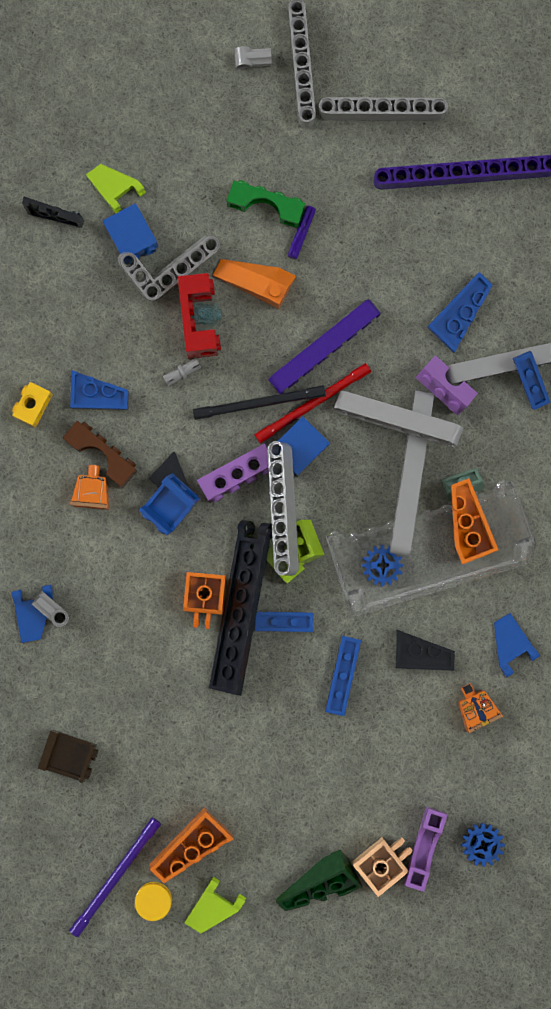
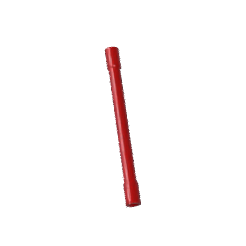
[254,363,371,444]

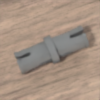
[163,357,202,386]

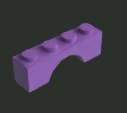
[403,806,447,892]

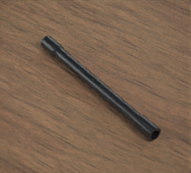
[193,385,326,420]

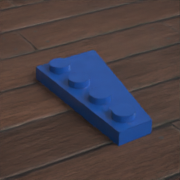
[427,272,493,353]

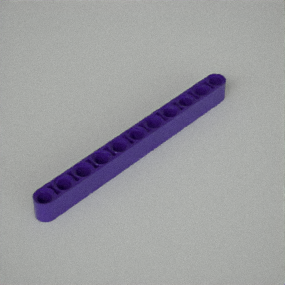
[373,155,551,190]

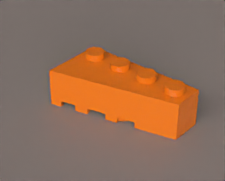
[149,807,234,883]

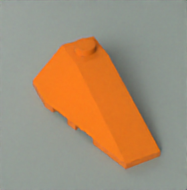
[213,259,296,309]
[451,478,499,565]

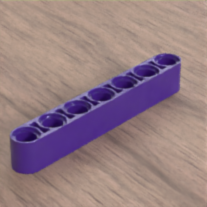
[268,299,381,394]

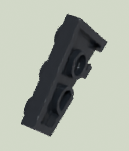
[22,196,84,228]
[395,630,455,671]

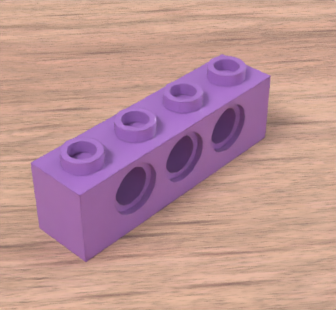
[197,444,269,503]

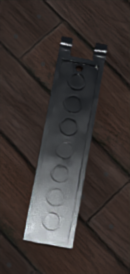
[209,520,272,696]

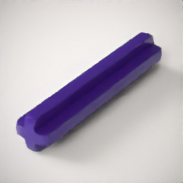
[288,206,316,259]

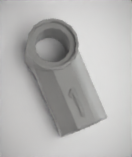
[234,46,272,71]
[32,591,69,627]

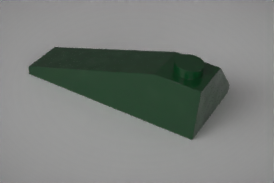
[275,850,362,911]

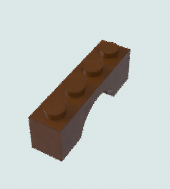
[62,420,137,488]

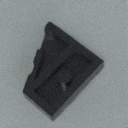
[149,452,189,488]

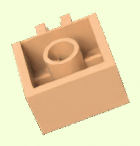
[352,837,413,897]

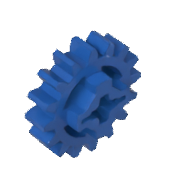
[361,545,404,587]
[461,822,505,867]

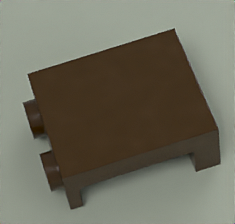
[37,730,99,783]

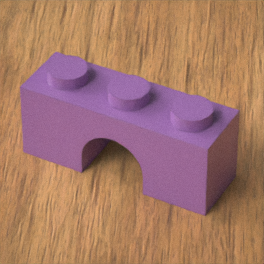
[415,355,478,416]

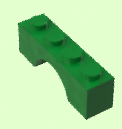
[227,180,305,229]

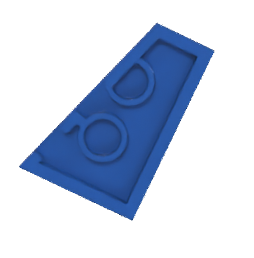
[70,370,129,410]

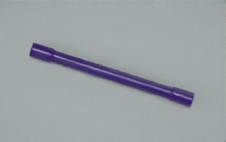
[69,817,161,937]

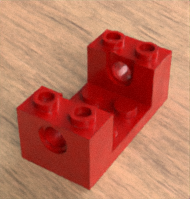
[178,273,221,359]

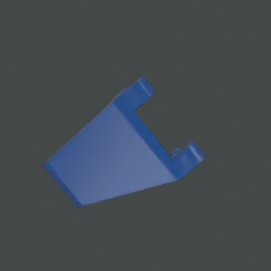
[12,584,53,643]
[494,613,540,678]

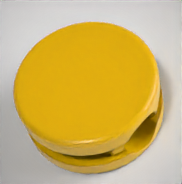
[135,882,172,921]

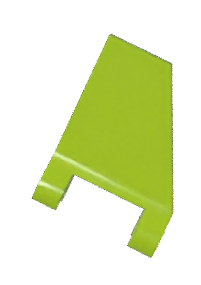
[86,164,146,214]
[185,876,246,934]

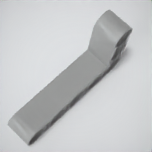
[118,235,220,300]

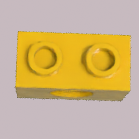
[12,382,53,428]

